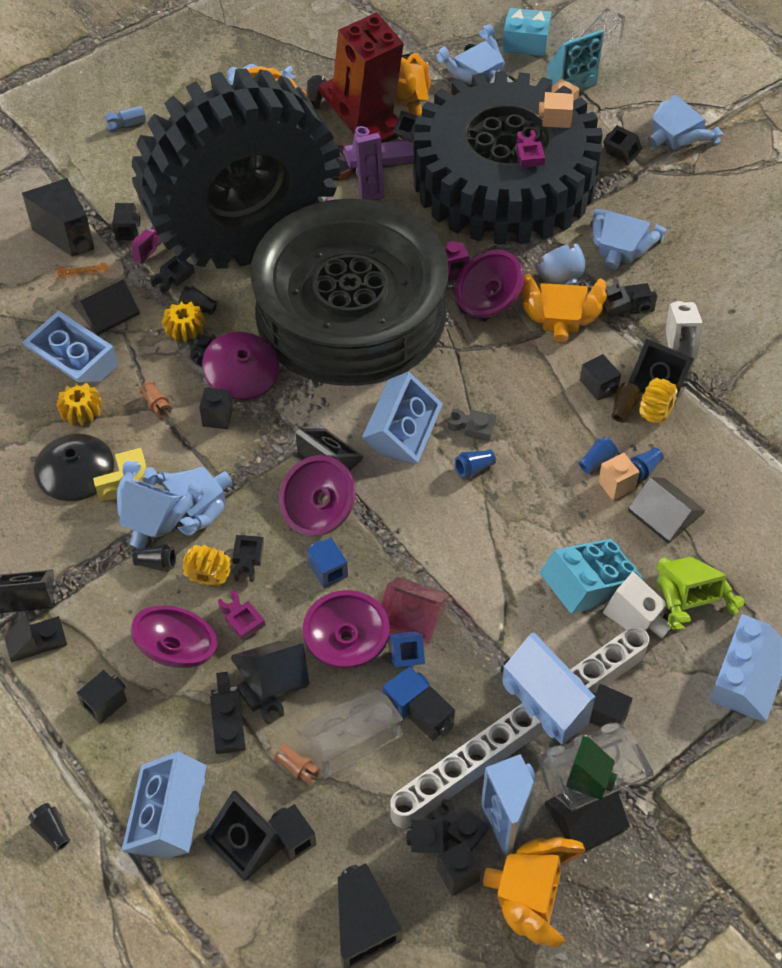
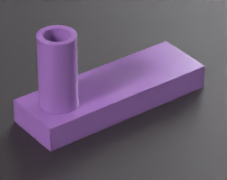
[343,126,414,168]
[355,133,385,200]

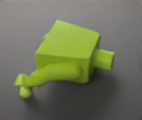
[656,557,744,630]

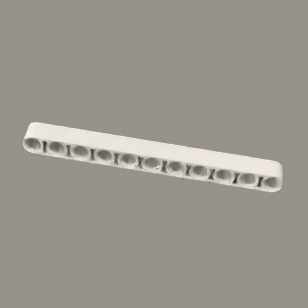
[390,627,649,828]

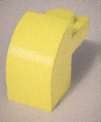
[93,448,147,502]

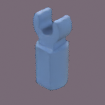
[105,106,146,132]

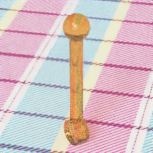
[57,262,108,277]

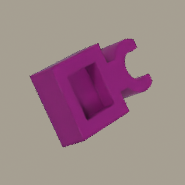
[516,130,545,167]
[131,226,162,264]
[218,590,266,641]

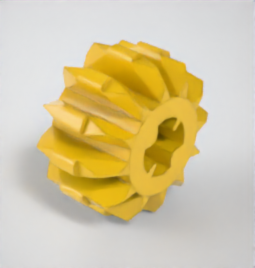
[162,301,205,343]
[639,378,678,424]
[56,382,102,427]
[182,545,231,587]

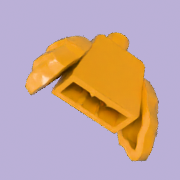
[396,53,431,116]
[520,273,607,342]
[483,837,586,948]

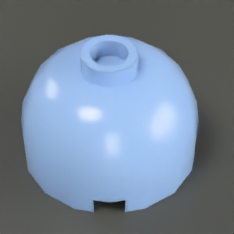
[535,244,585,286]

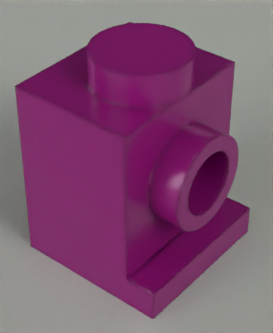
[443,241,469,281]

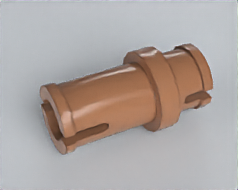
[140,381,172,418]
[274,744,321,786]

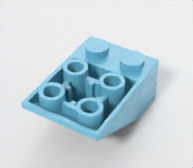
[546,30,604,91]
[539,539,644,614]

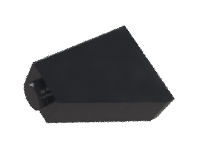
[338,863,402,968]

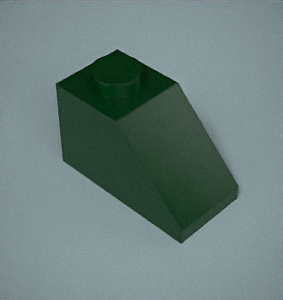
[566,735,617,800]

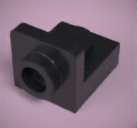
[624,283,657,314]

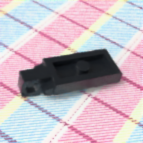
[210,671,246,754]

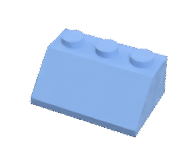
[22,310,119,382]
[362,372,443,464]
[709,614,782,723]
[502,632,595,744]
[122,751,207,858]
[481,754,536,859]

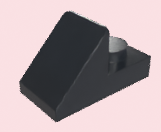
[4,614,68,663]

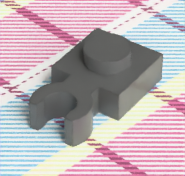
[448,409,496,441]

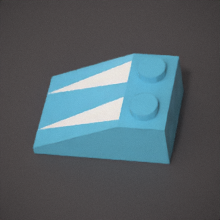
[503,8,552,56]

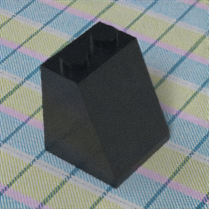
[22,178,94,256]

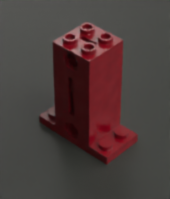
[319,12,404,143]

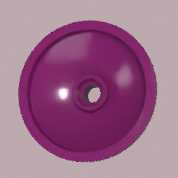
[455,250,524,318]
[202,331,279,400]
[279,455,356,536]
[303,590,390,669]
[130,606,217,668]

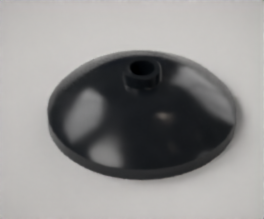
[34,434,115,501]

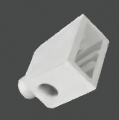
[666,301,703,360]
[602,572,671,639]

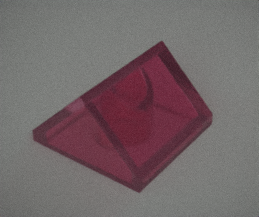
[381,577,450,643]

